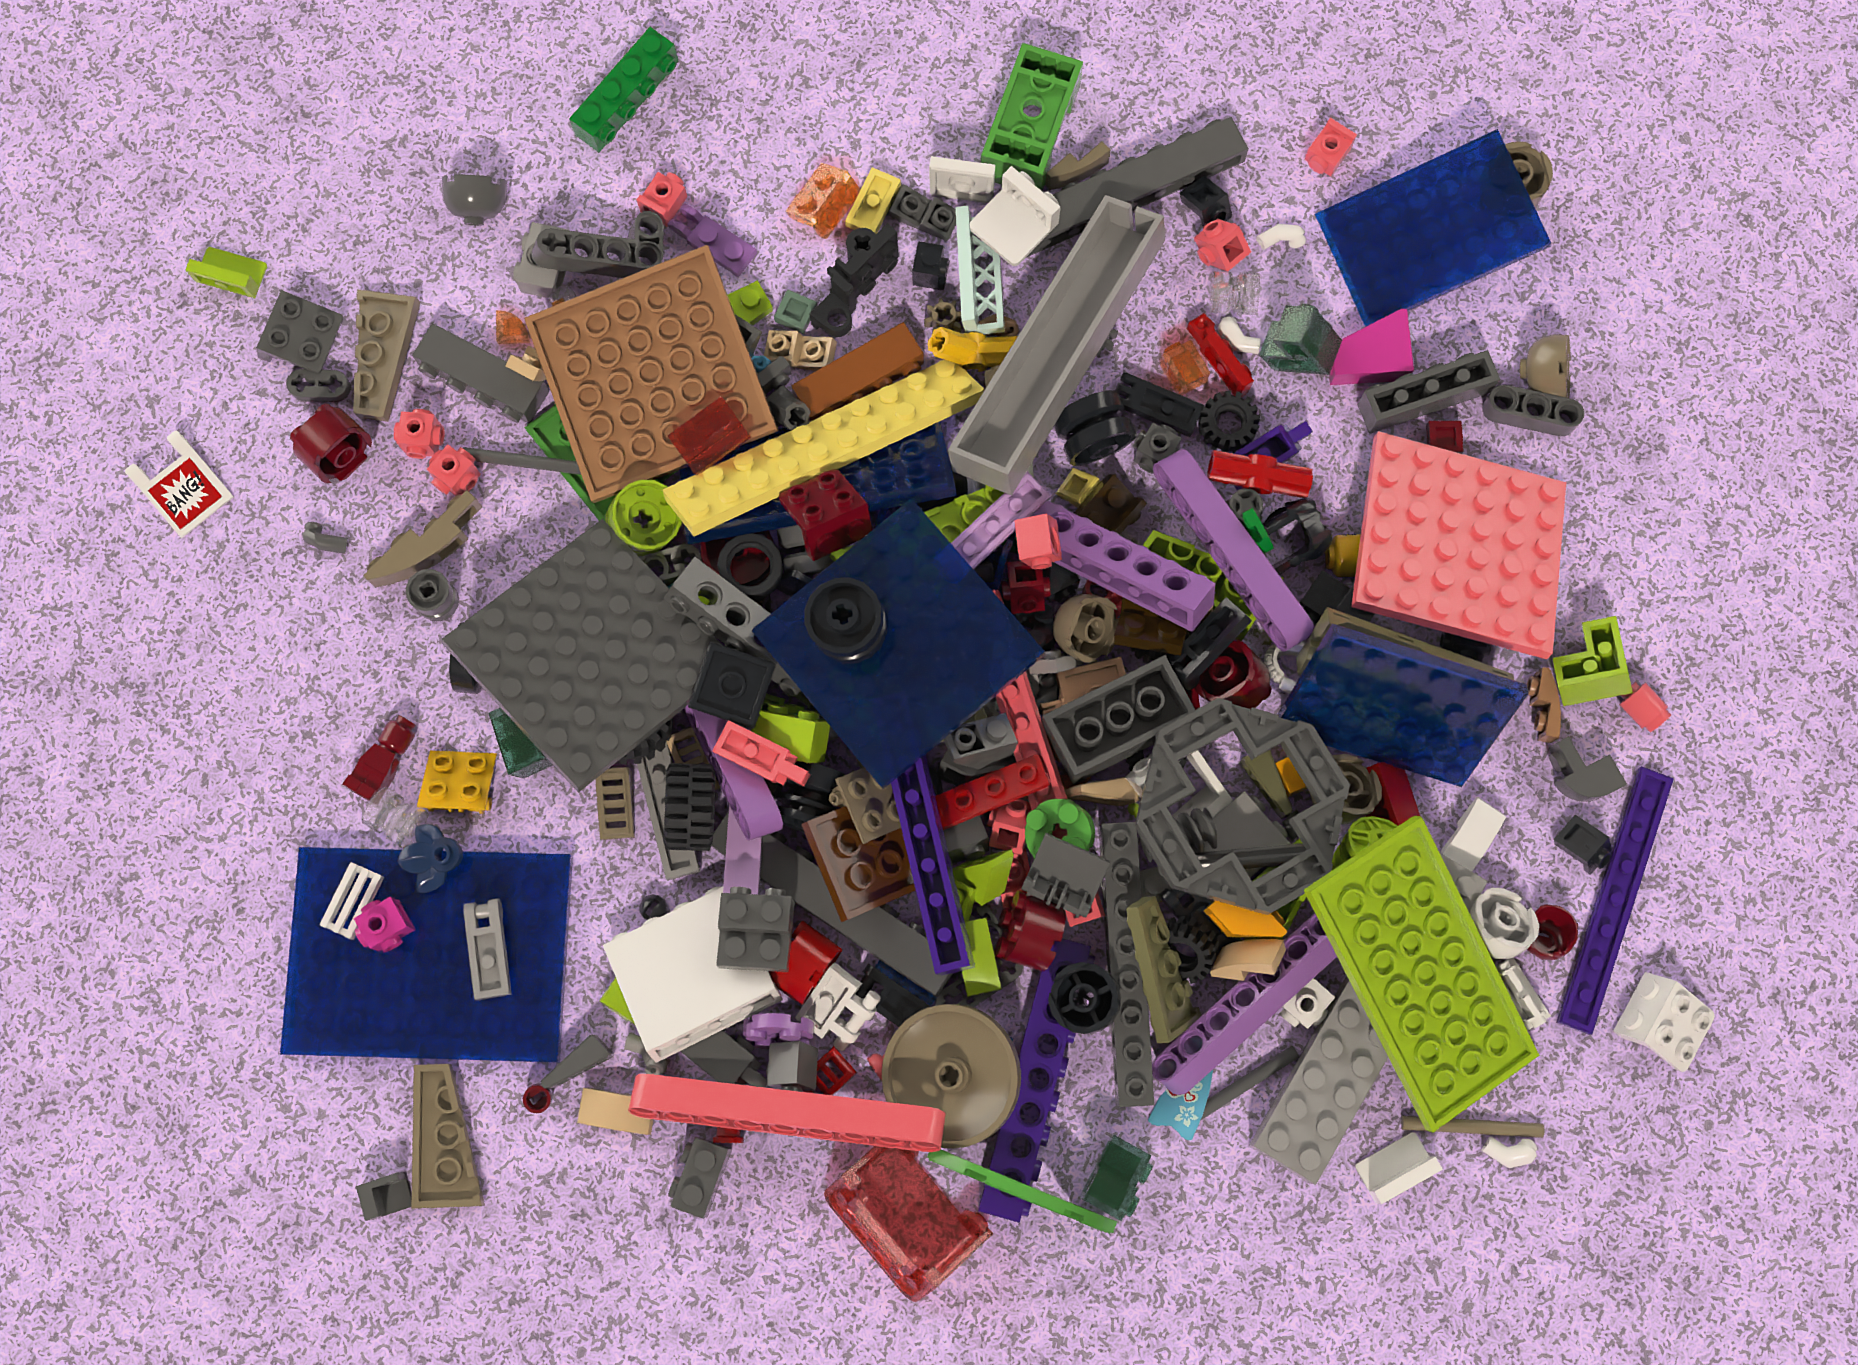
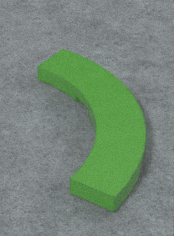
[927,1150,1117,1234]

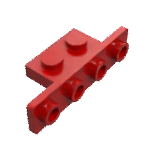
[935,754,1050,830]

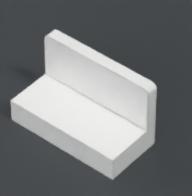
[1355,1132,1443,1204]

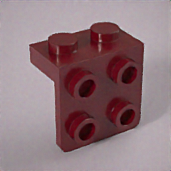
[779,469,873,561]

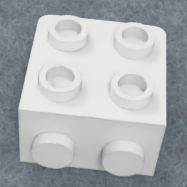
[970,166,1060,266]
[1613,972,1715,1072]

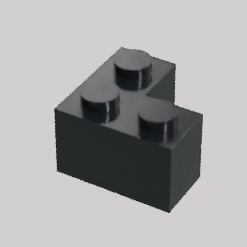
[1300,570,1375,627]

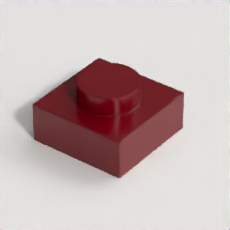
[1426,421,1464,454]

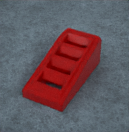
[803,1046,858,1096]

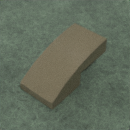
[1045,141,1111,190]

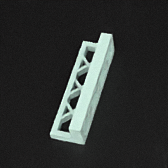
[956,205,1005,334]

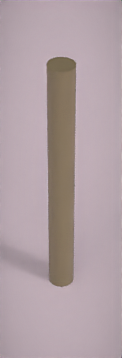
[1401,1116,1545,1138]

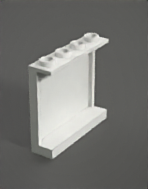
[603,886,783,1063]

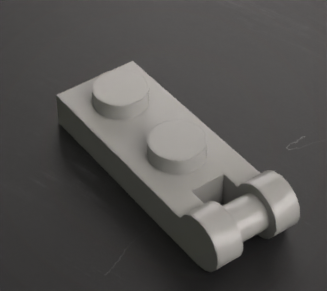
[464,898,512,1000]

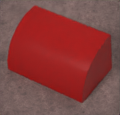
[1366,759,1421,826]

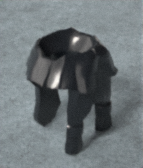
[1262,497,1332,576]

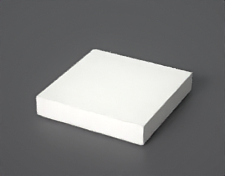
[929,156,995,203]

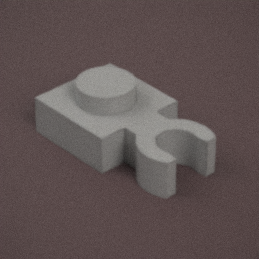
[1028,649,1084,674]

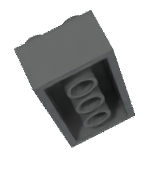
[1042,655,1195,785]

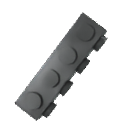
[1357,350,1500,434]

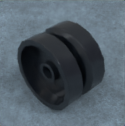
[1053,390,1136,466]
[804,577,888,664]

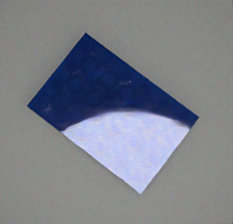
[1315,129,1551,327]
[1277,623,1529,787]

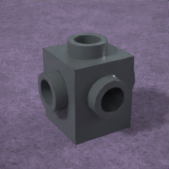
[1133,423,1182,474]

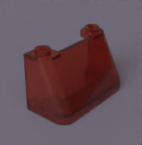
[824,1146,993,1302]

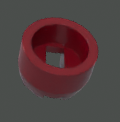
[523,1084,552,1114]

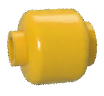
[1325,534,1361,577]

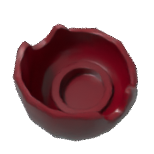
[1527,904,1579,960]

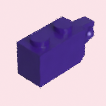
[1234,421,1313,491]

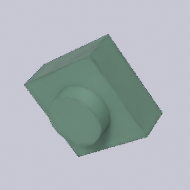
[774,289,817,334]

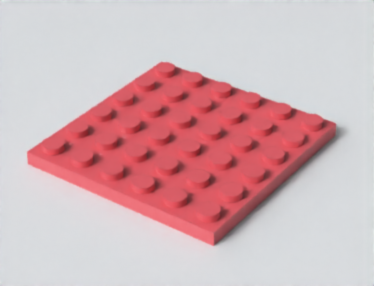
[1351,431,1566,659]

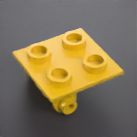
[417,750,497,814]

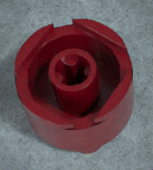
[290,404,372,483]
[1194,640,1272,709]
[994,891,1066,971]

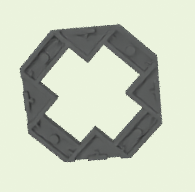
[1134,698,1350,915]

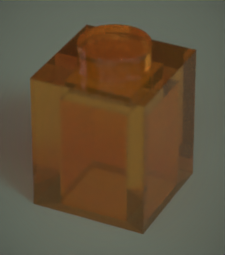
[1160,340,1210,395]

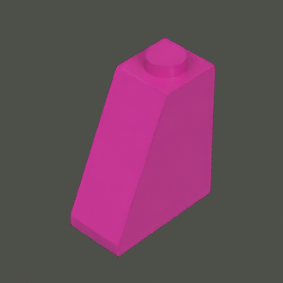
[1322,309,1414,385]

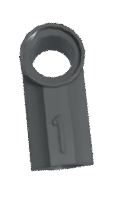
[767,385,811,430]

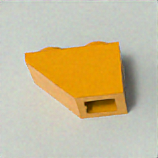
[1203,900,1288,939]

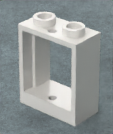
[1125,751,1233,820]

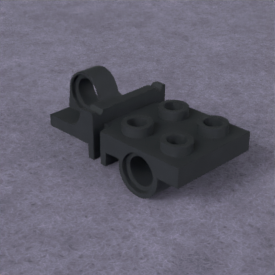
[809,223,899,337]

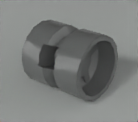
[406,569,459,621]

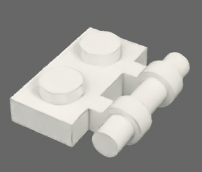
[795,962,881,1051]

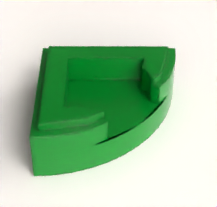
[1242,508,1274,554]

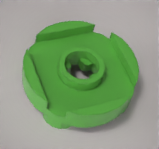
[1025,799,1095,859]

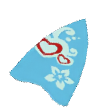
[1148,1070,1213,1140]

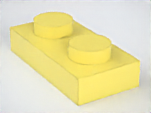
[845,167,901,234]

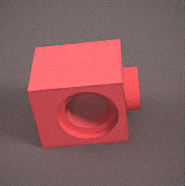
[1014,513,1062,569]

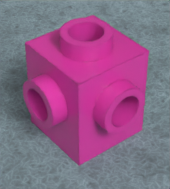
[353,897,416,952]

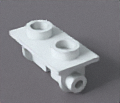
[1496,958,1551,1031]

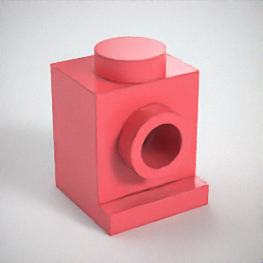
[1304,118,1357,176]
[636,172,688,227]

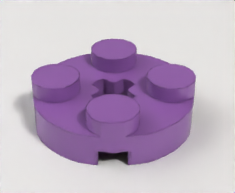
[743,1013,814,1050]

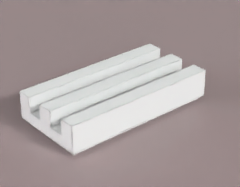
[320,862,384,940]

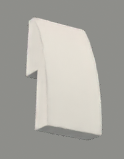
[1440,797,1506,871]

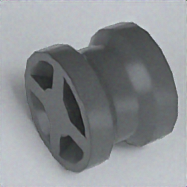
[1228,488,1263,528]

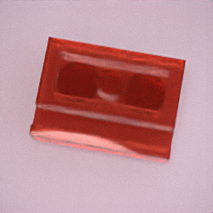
[667,396,751,476]

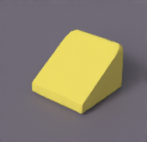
[1055,468,1101,508]

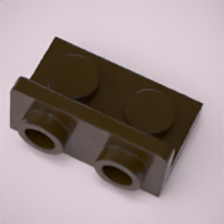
[1073,473,1147,535]
[1114,597,1188,656]

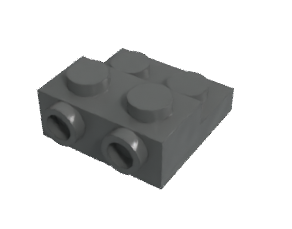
[716,887,795,972]

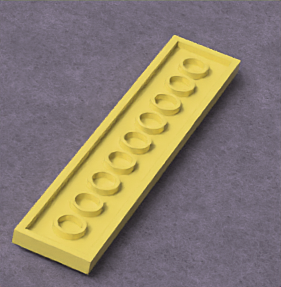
[662,360,985,537]

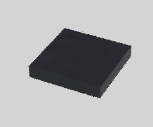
[688,641,777,730]

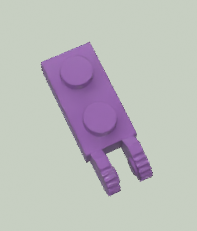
[668,203,757,278]

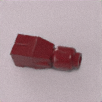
[342,715,416,805]

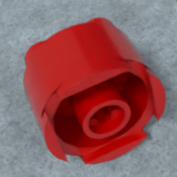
[769,921,842,1005]

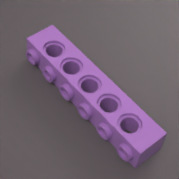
[1030,500,1215,632]

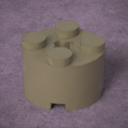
[1478,141,1553,218]

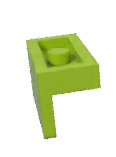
[185,247,267,299]

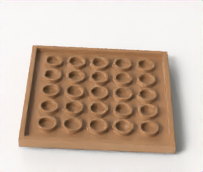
[524,244,779,503]

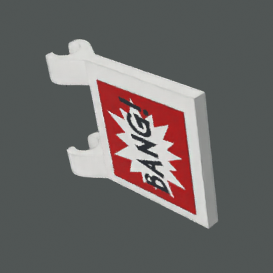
[125,431,234,538]

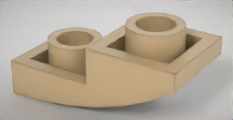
[764,330,837,371]
[506,346,547,381]
[1210,939,1286,981]
[577,1088,654,1135]

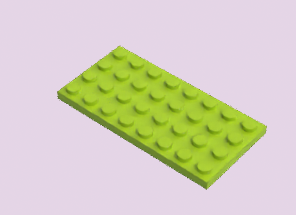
[1304,816,1540,1133]

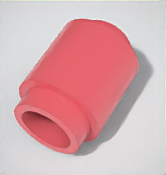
[1619,682,1671,733]

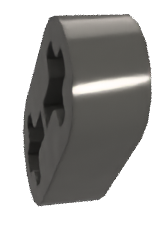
[286,369,351,402]

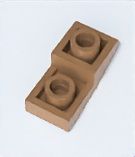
[1526,667,1561,743]

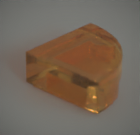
[496,310,530,344]

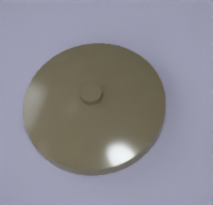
[882,1004,1021,1149]

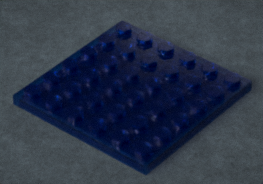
[751,498,1046,789]

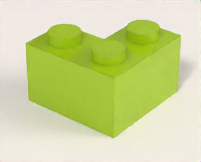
[1552,616,1633,706]
[751,703,831,763]

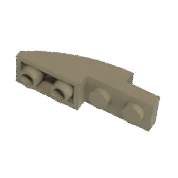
[363,490,482,588]

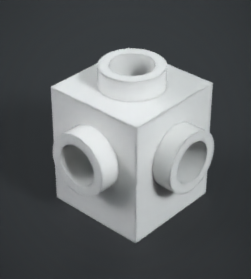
[1279,978,1335,1029]

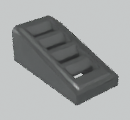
[540,1035,614,1089]

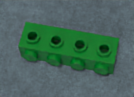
[569,27,679,153]

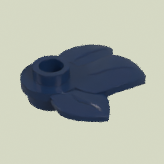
[397,824,463,893]

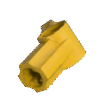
[928,327,1018,372]

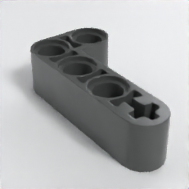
[531,211,664,278]

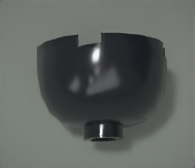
[1048,962,1121,1035]

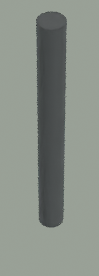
[463,447,581,475]
[1200,1046,1299,1121]

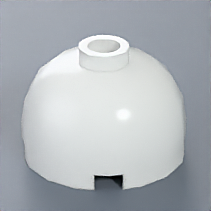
[1470,888,1539,959]

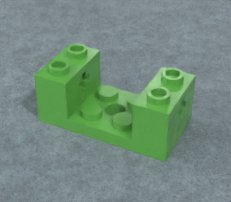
[981,42,1083,192]

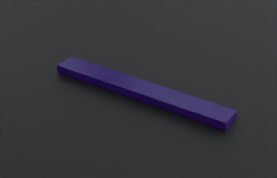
[1556,766,1674,1035]

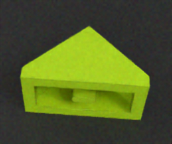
[952,849,1014,906]

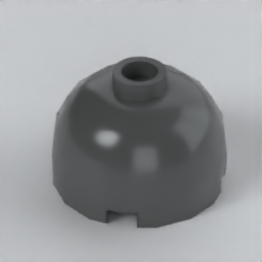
[442,174,507,226]

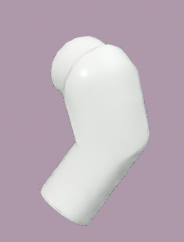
[1481,1136,1537,1168]

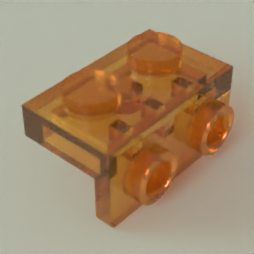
[785,163,861,239]

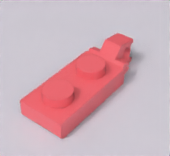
[712,720,810,786]

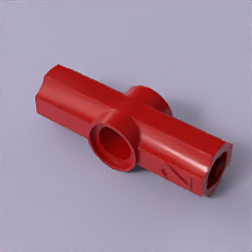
[1207,450,1313,498]

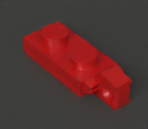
[1186,313,1254,397]

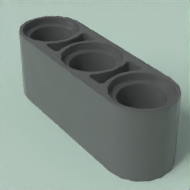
[1482,385,1584,436]

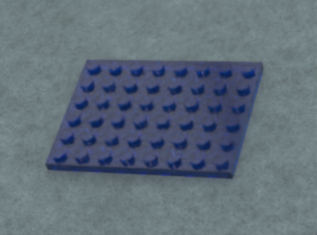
[280,847,573,1063]

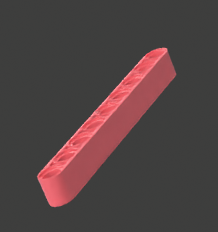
[628,1074,946,1152]

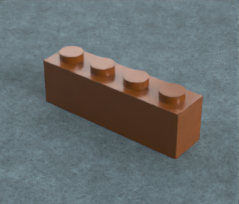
[791,322,924,422]

